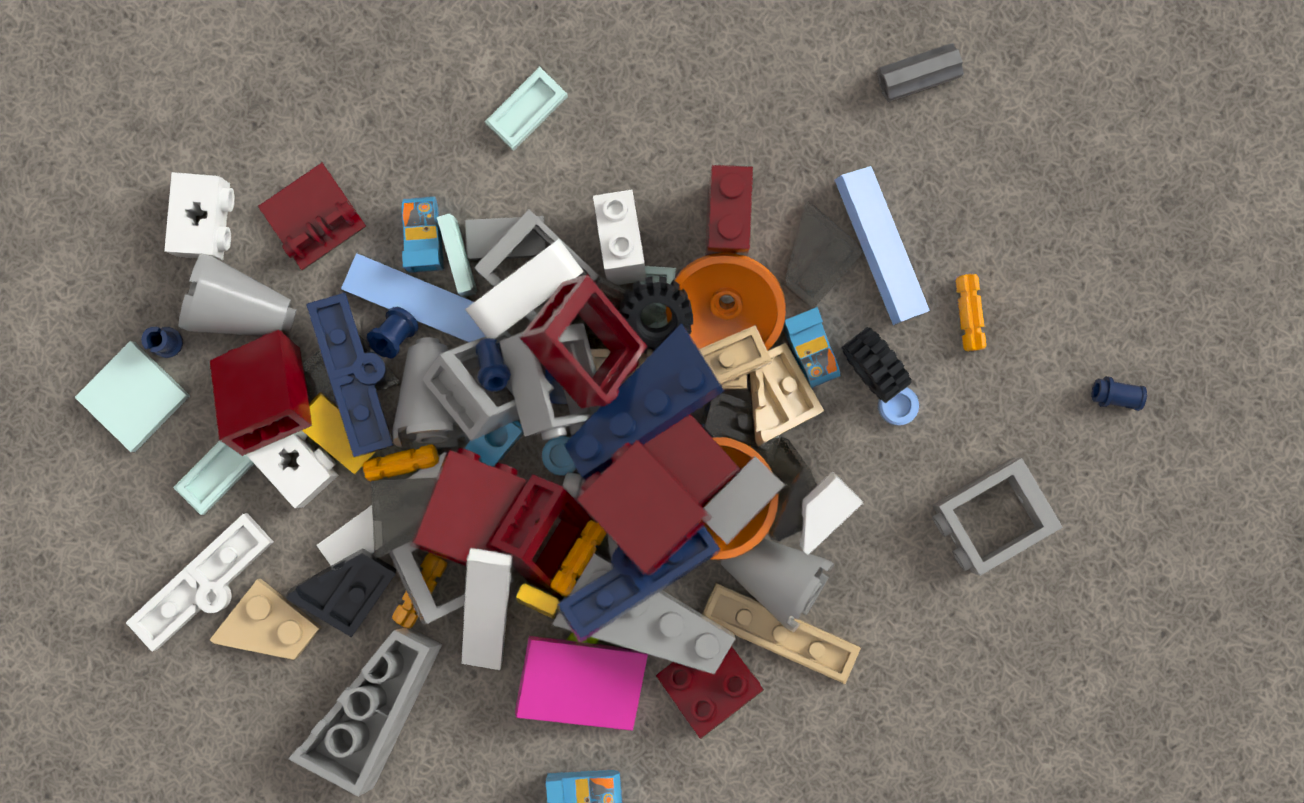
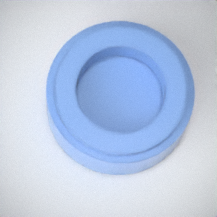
[878,387,919,425]

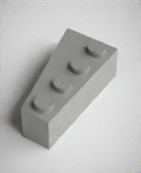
[552,551,735,674]
[289,627,442,797]

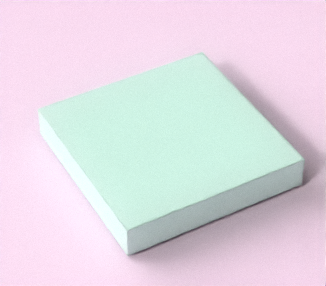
[75,341,190,452]

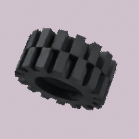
[620,276,693,354]
[841,327,912,403]

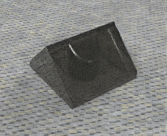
[768,437,817,542]

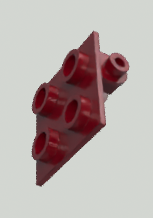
[258,162,367,270]
[656,646,764,739]

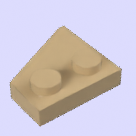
[750,343,824,446]
[210,578,321,660]

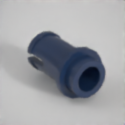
[141,326,183,358]
[475,338,511,391]
[1091,376,1147,411]

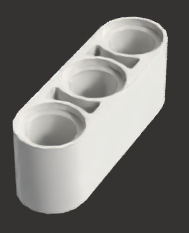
[465,239,584,339]

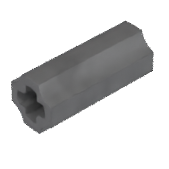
[877,43,964,102]

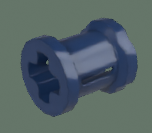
[366,307,418,359]

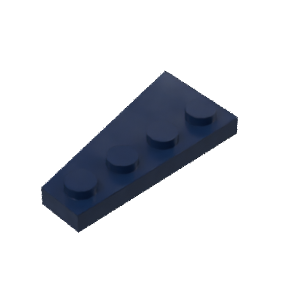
[564,323,725,480]

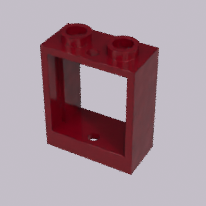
[520,274,647,409]
[490,474,592,597]

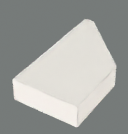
[800,472,863,555]

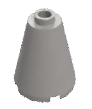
[178,253,296,336]
[392,337,470,449]
[721,539,834,633]

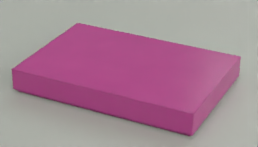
[515,636,648,731]

